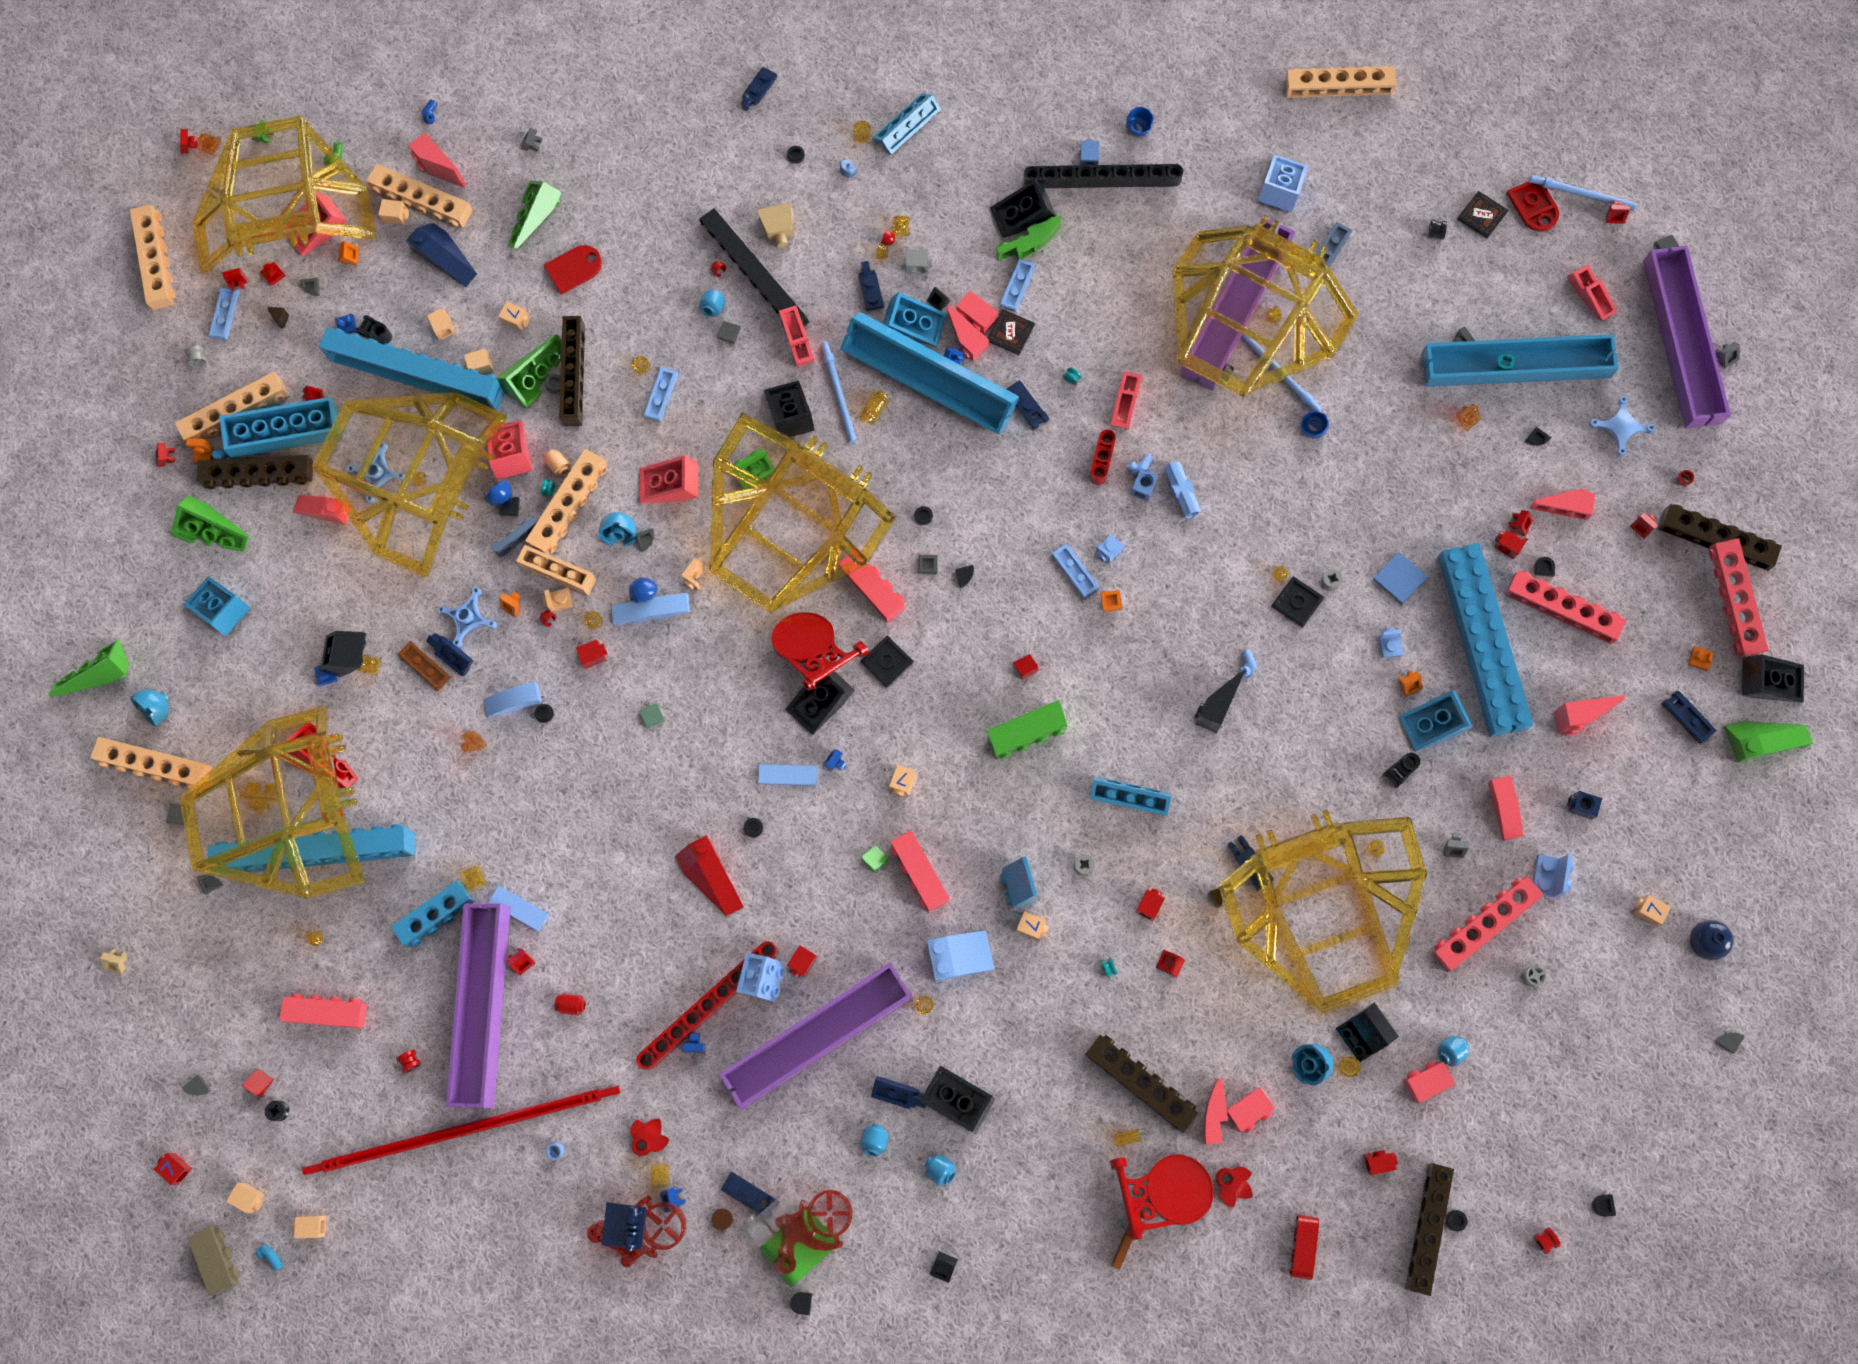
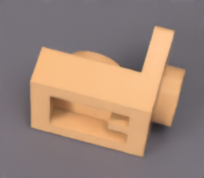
[681,558,703,591]
[543,588,573,612]

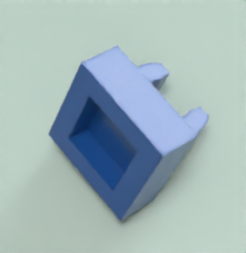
[335,314,357,334]
[944,348,964,365]
[314,665,338,686]
[822,749,847,770]
[683,1033,706,1052]
[660,1187,686,1213]

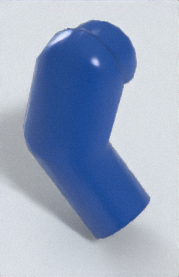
[421,99,438,124]

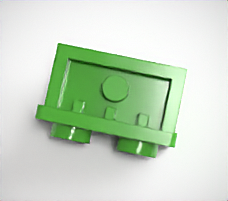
[731,449,776,491]

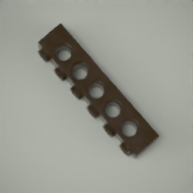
[559,316,585,427]
[197,455,313,489]
[1658,504,1782,571]
[1085,1034,1198,1133]
[1405,1163,1454,1296]

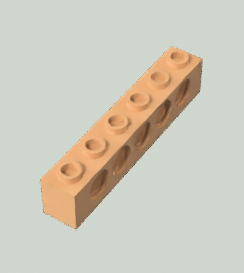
[1285,66,1396,98]
[366,164,473,228]
[130,204,176,310]
[175,372,289,442]
[525,449,607,555]
[90,737,212,791]

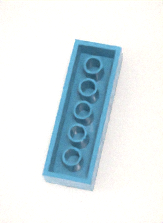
[219,397,342,458]

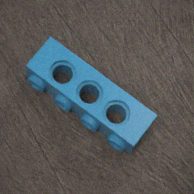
[1090,776,1172,816]
[391,880,474,948]

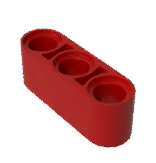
[1090,429,1116,485]
[1290,1214,1319,1280]

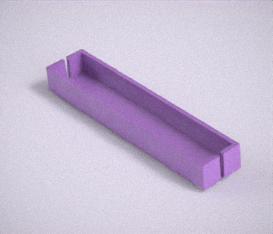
[1180,217,1295,391]
[1643,245,1731,429]
[446,904,511,1108]
[719,962,913,1110]

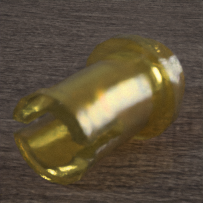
[1114,1128,1141,1148]

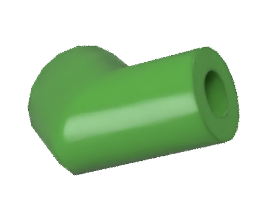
[324,142,343,167]

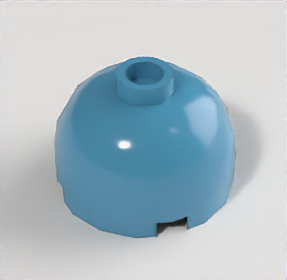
[598,512,636,546]
[130,689,170,727]
[1291,1043,1334,1086]

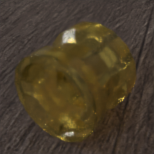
[853,121,871,143]
[892,216,910,236]
[359,655,381,676]
[1338,1057,1361,1078]

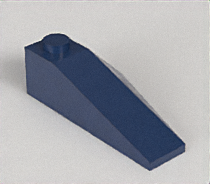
[406,223,477,287]

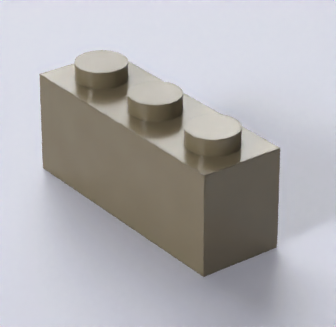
[187,1226,240,1296]

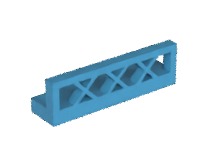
[872,93,941,154]

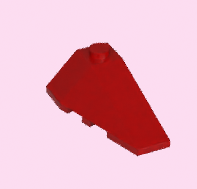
[278,721,358,790]
[675,835,744,916]

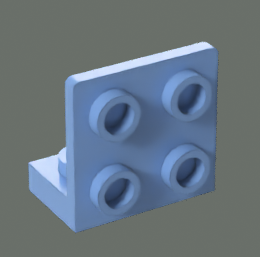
[1533,854,1574,899]
[736,953,785,1002]

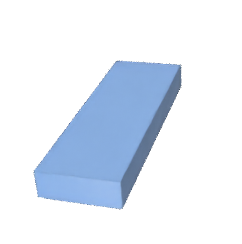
[999,259,1036,312]
[208,287,240,340]
[643,367,678,422]
[1051,543,1100,599]
[758,764,818,786]
[488,886,549,931]

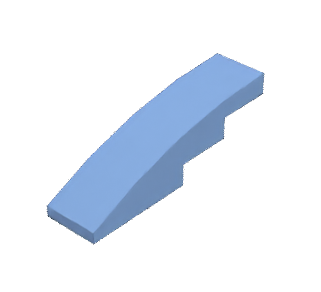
[612,593,690,625]

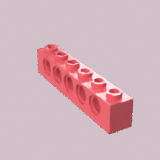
[1709,538,1769,658]
[1504,571,1626,644]
[1432,876,1544,972]

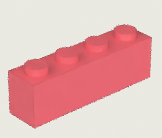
[838,549,905,623]
[890,830,950,912]
[279,994,367,1029]

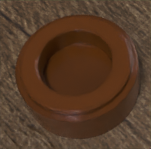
[712,1208,733,1230]

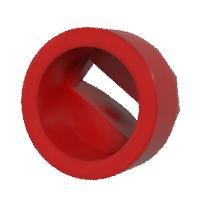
[881,230,895,246]
[711,261,727,277]
[1677,470,1694,486]
[539,610,557,627]

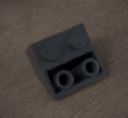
[320,631,366,677]
[1335,1002,1399,1063]

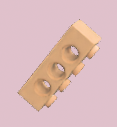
[516,545,596,596]

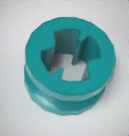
[1496,354,1515,371]
[1063,367,1082,385]
[541,479,556,497]
[1101,958,1117,978]

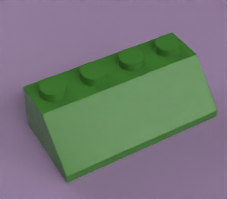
[987,700,1068,760]

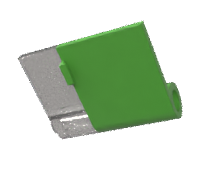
[743,1186,838,1288]

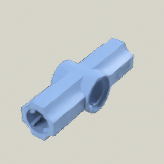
[1164,461,1201,518]

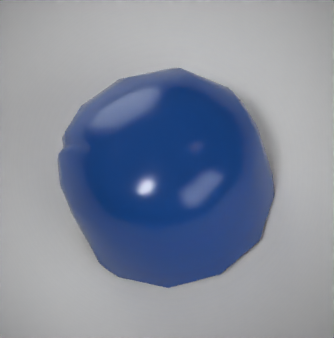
[1126,107,1154,136]
[1301,411,1329,439]
[484,480,512,505]
[629,577,657,603]

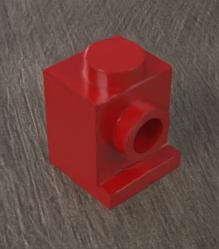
[1494,530,1528,559]
[1363,1150,1398,1175]

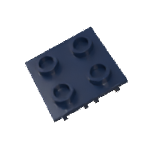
[601,1202,647,1251]

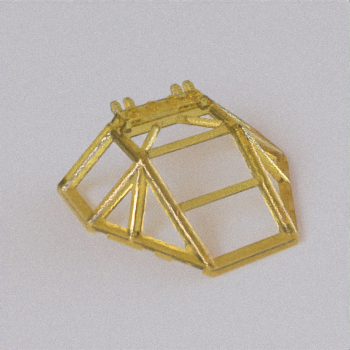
[192,115,377,273]
[1172,214,1359,397]
[312,392,508,578]
[709,412,897,613]
[179,706,366,899]
[1218,810,1427,1013]

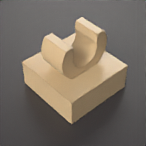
[100,949,127,975]

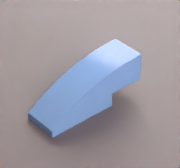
[484,682,542,718]

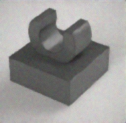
[520,128,543,151]
[1453,326,1475,342]
[1715,342,1740,368]
[1444,833,1469,858]

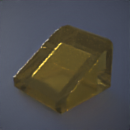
[460,865,488,892]
[651,1164,669,1186]

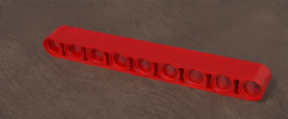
[636,941,778,1070]

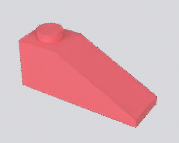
[947,304,989,361]
[1530,489,1595,520]
[293,495,351,525]

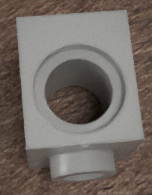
[906,249,932,274]

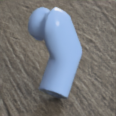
[1127,454,1153,475]
[1240,650,1257,678]

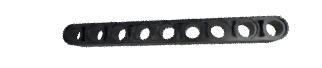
[1023,164,1183,188]
[699,208,809,326]

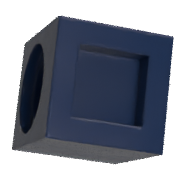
[1567,791,1602,820]

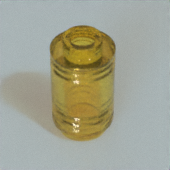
[860,390,889,425]

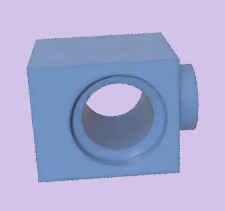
[1080,140,1099,165]
[1131,469,1158,501]

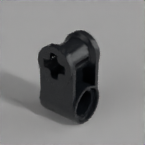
[355,315,392,345]
[1382,752,1421,788]

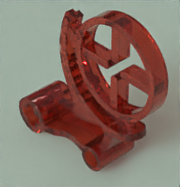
[773,1190,853,1275]
[587,1195,687,1268]

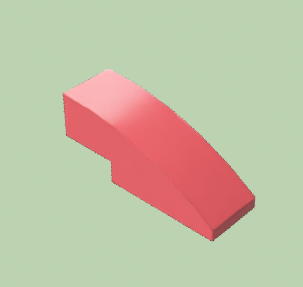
[1567,264,1618,321]
[779,305,814,367]
[1111,371,1142,429]
[1488,775,1523,840]
[1203,1079,1228,1145]

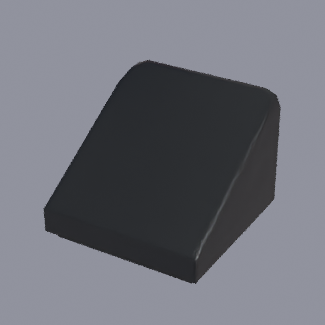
[930,1251,958,1283]

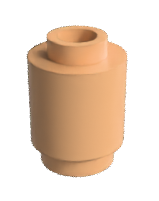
[544,449,571,477]

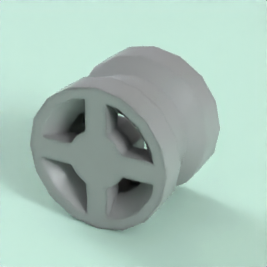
[185,346,206,367]
[1321,569,1343,591]
[1074,854,1095,876]
[1522,966,1546,987]

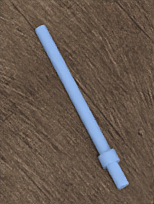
[1529,175,1637,210]
[1241,332,1322,412]
[821,341,857,443]

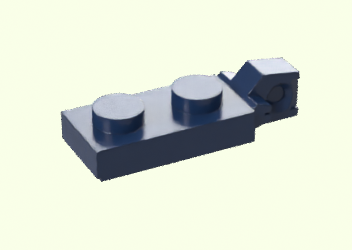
[740,66,778,111]
[859,261,884,311]
[426,633,474,676]
[871,1076,926,1109]

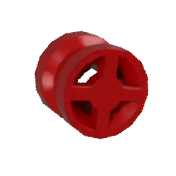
[396,1049,422,1074]
[1534,1227,1561,1254]

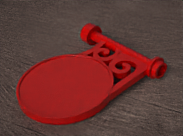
[771,612,869,690]
[1110,1154,1214,1241]

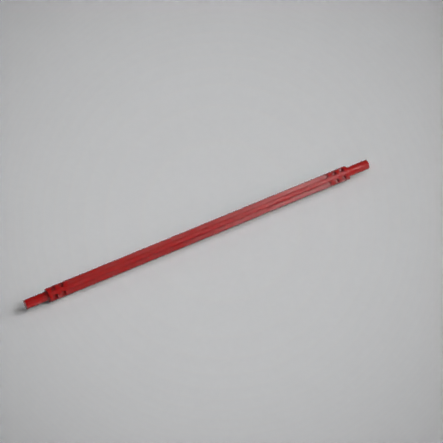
[302,1086,621,1176]

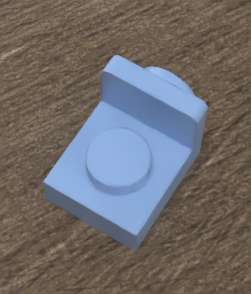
[1095,534,1125,564]
[1378,628,1403,658]

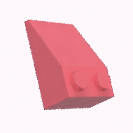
[408,133,466,187]
[283,191,347,256]
[486,420,532,480]
[639,455,698,503]
[1554,695,1625,736]

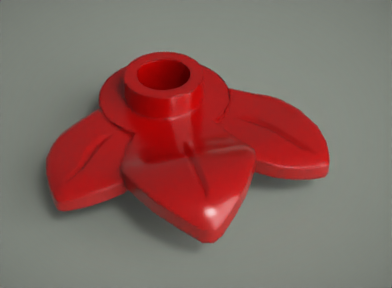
[630,1119,670,1156]
[1215,1166,1253,1208]

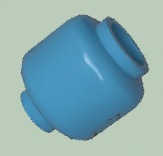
[699,290,726,317]
[1438,1036,1469,1067]
[860,1124,889,1157]
[925,1154,956,1186]

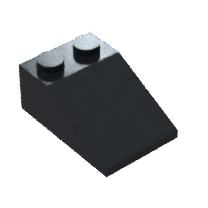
[990,179,1056,238]
[764,381,815,440]
[1742,654,1804,703]
[786,666,855,735]
[1194,672,1244,733]
[920,1066,995,1135]

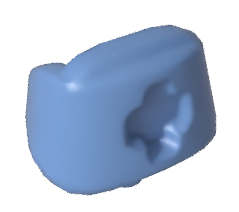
[840,159,857,178]

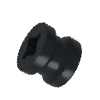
[1428,220,1447,239]
[265,1101,290,1121]

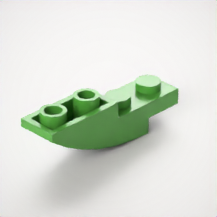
[996,216,1061,261]

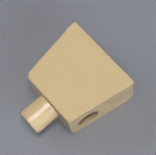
[757,202,794,248]

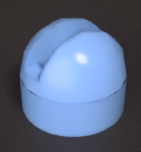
[546,1143,564,1160]

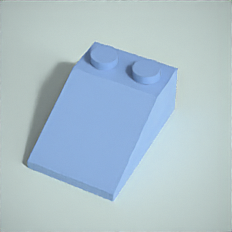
[1258,154,1308,212]
[927,930,994,982]

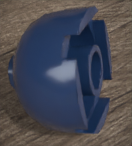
[1690,920,1734,960]

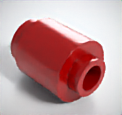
[554,993,586,1016]

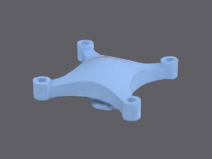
[1589,396,1655,457]
[347,442,407,503]
[438,587,497,648]

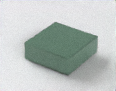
[639,703,665,729]

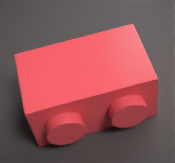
[956,291,998,334]
[1403,1060,1455,1103]
[1227,1087,1275,1133]

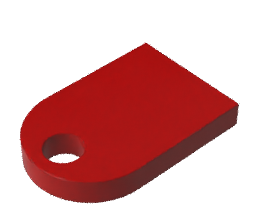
[1506,181,1559,232]
[544,245,602,295]

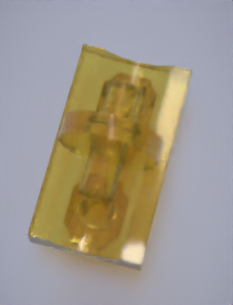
[240,782,281,814]

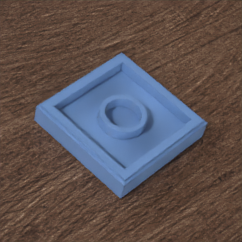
[1373,552,1428,604]

